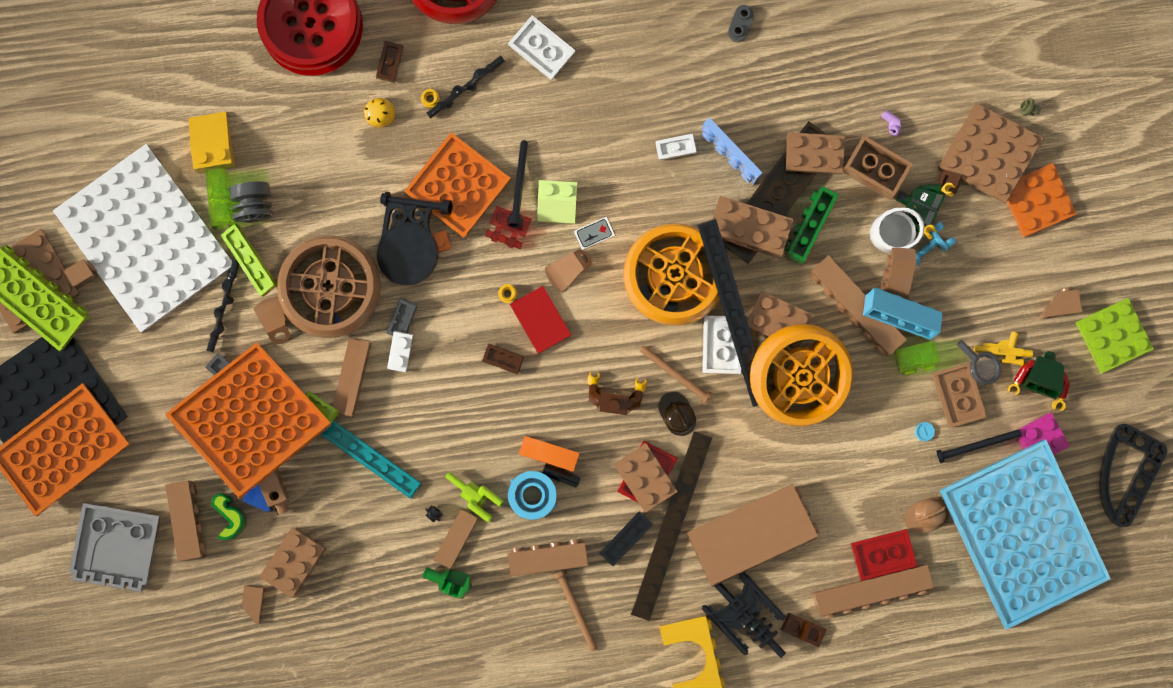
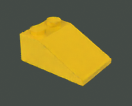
[189,111,236,174]

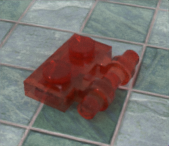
[485,206,532,250]

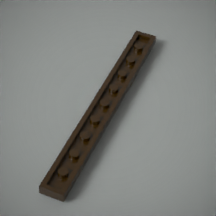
[631,431,712,621]

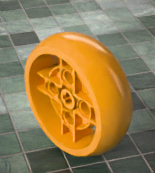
[623,223,720,326]
[750,324,853,427]

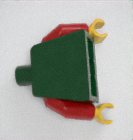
[1007,351,1070,411]

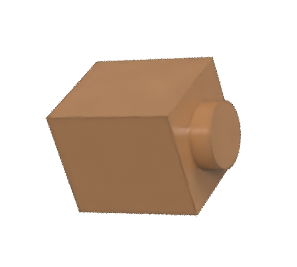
[64,259,98,289]

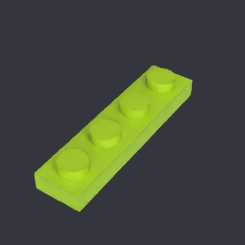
[221,224,277,296]

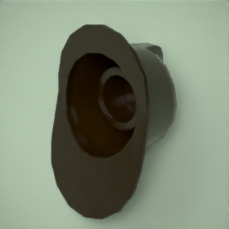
[658,392,696,436]

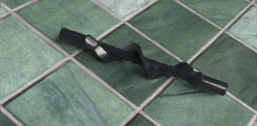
[426,56,505,119]
[206,259,239,353]

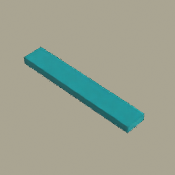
[320,421,422,499]

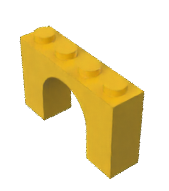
[659,615,725,688]

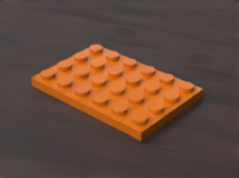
[0,383,131,517]

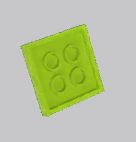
[1075,298,1154,374]

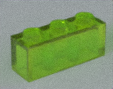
[205,168,233,230]

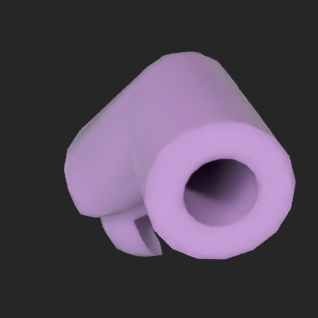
[881,109,901,136]

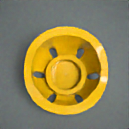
[364,97,395,128]

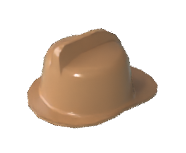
[904,497,949,534]

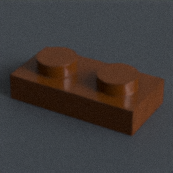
[376,41,404,83]

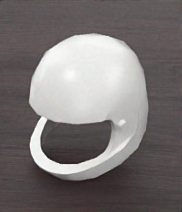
[870,208,925,253]

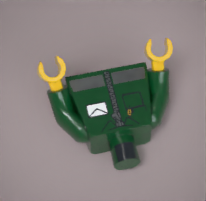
[896,183,956,239]

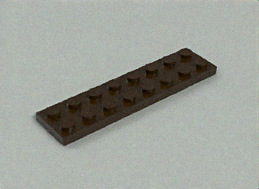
[723,121,827,264]

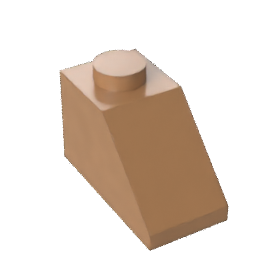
[1039,287,1082,319]

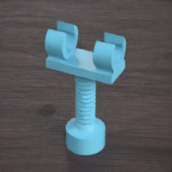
[915,221,957,266]

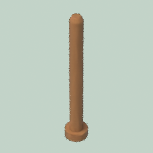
[640,346,712,404]
[553,569,597,651]

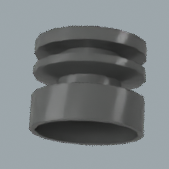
[229,181,273,223]

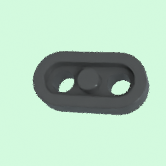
[728,5,754,43]

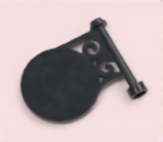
[377,191,453,286]

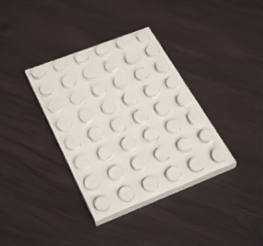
[53,144,232,333]

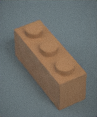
[880,248,916,300]

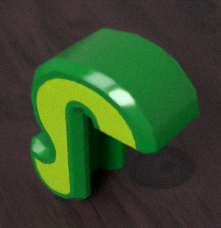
[211,493,247,541]

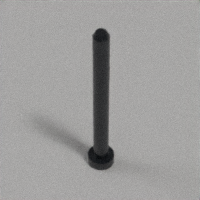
[936,429,1022,464]

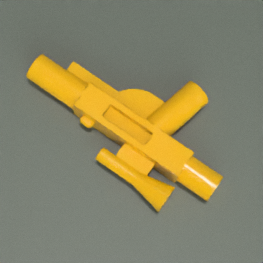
[974,332,1033,366]

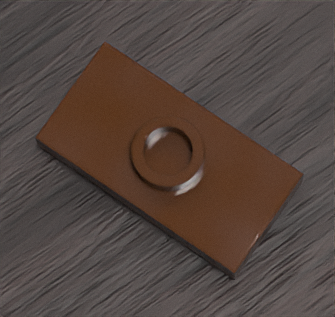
[482,343,524,375]

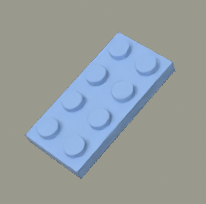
[701,117,762,185]

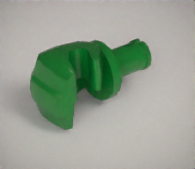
[422,567,472,599]

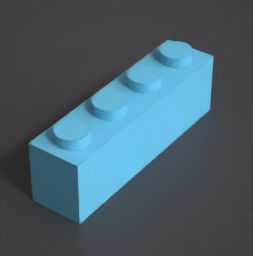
[863,288,942,340]

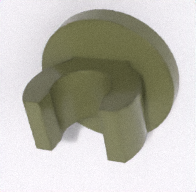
[1020,98,1041,116]

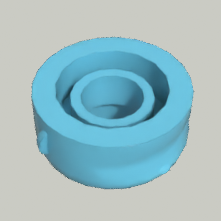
[508,471,557,520]

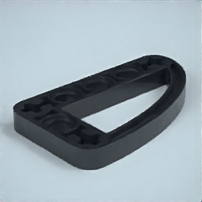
[1099,424,1167,527]

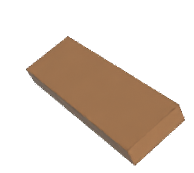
[434,509,478,569]

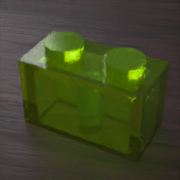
[894,340,940,376]

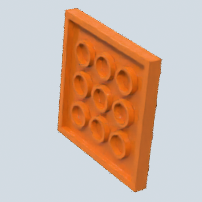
[404,132,511,238]

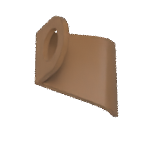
[545,249,592,292]
[253,297,290,344]

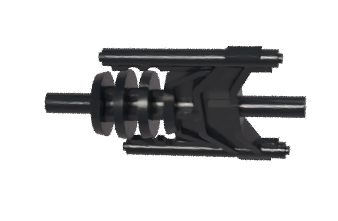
[702,572,786,658]

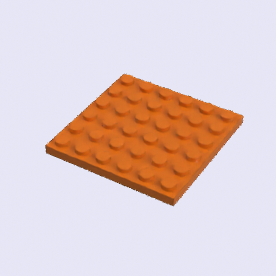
[165,342,331,499]

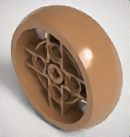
[277,235,381,338]

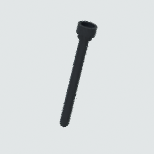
[507,140,528,228]

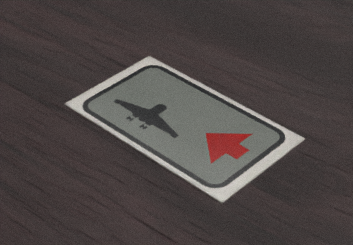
[574,217,615,250]

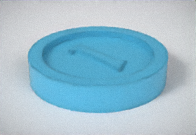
[915,422,935,441]

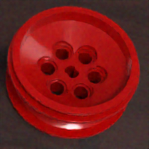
[256,0,363,76]

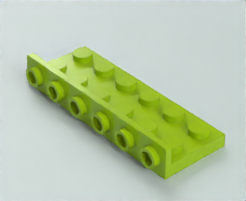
[0,245,91,351]

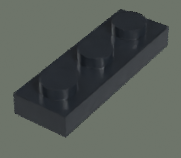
[599,511,653,566]

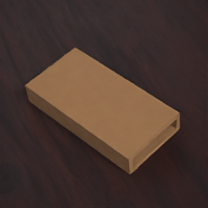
[687,484,819,587]

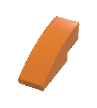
[519,436,580,472]

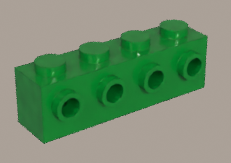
[784,186,839,265]

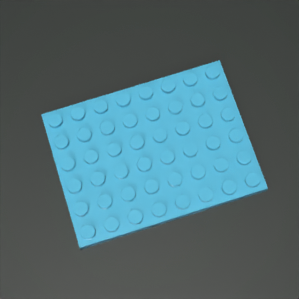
[939,439,1111,630]

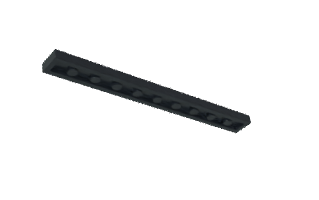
[697,218,769,407]

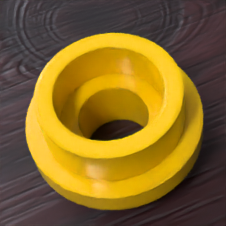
[421,89,440,108]
[498,284,517,303]

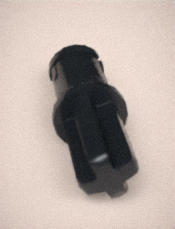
[542,463,580,488]

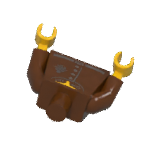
[587,372,647,415]

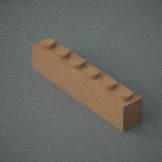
[810,255,907,357]
[813,565,934,619]

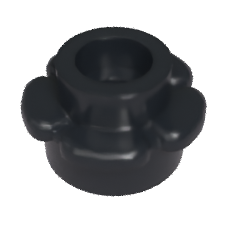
[425,505,443,522]

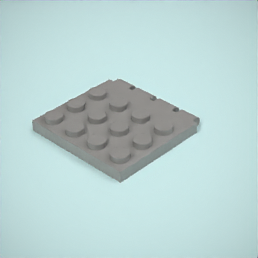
[70,503,161,592]

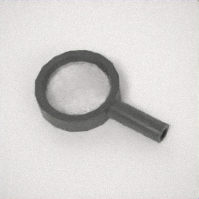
[957,340,1001,385]

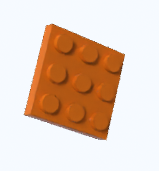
[1007,163,1077,238]

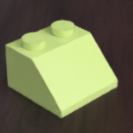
[537,180,577,224]

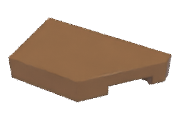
[242,586,264,624]

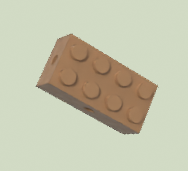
[712,196,794,259]

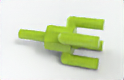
[445,471,505,523]

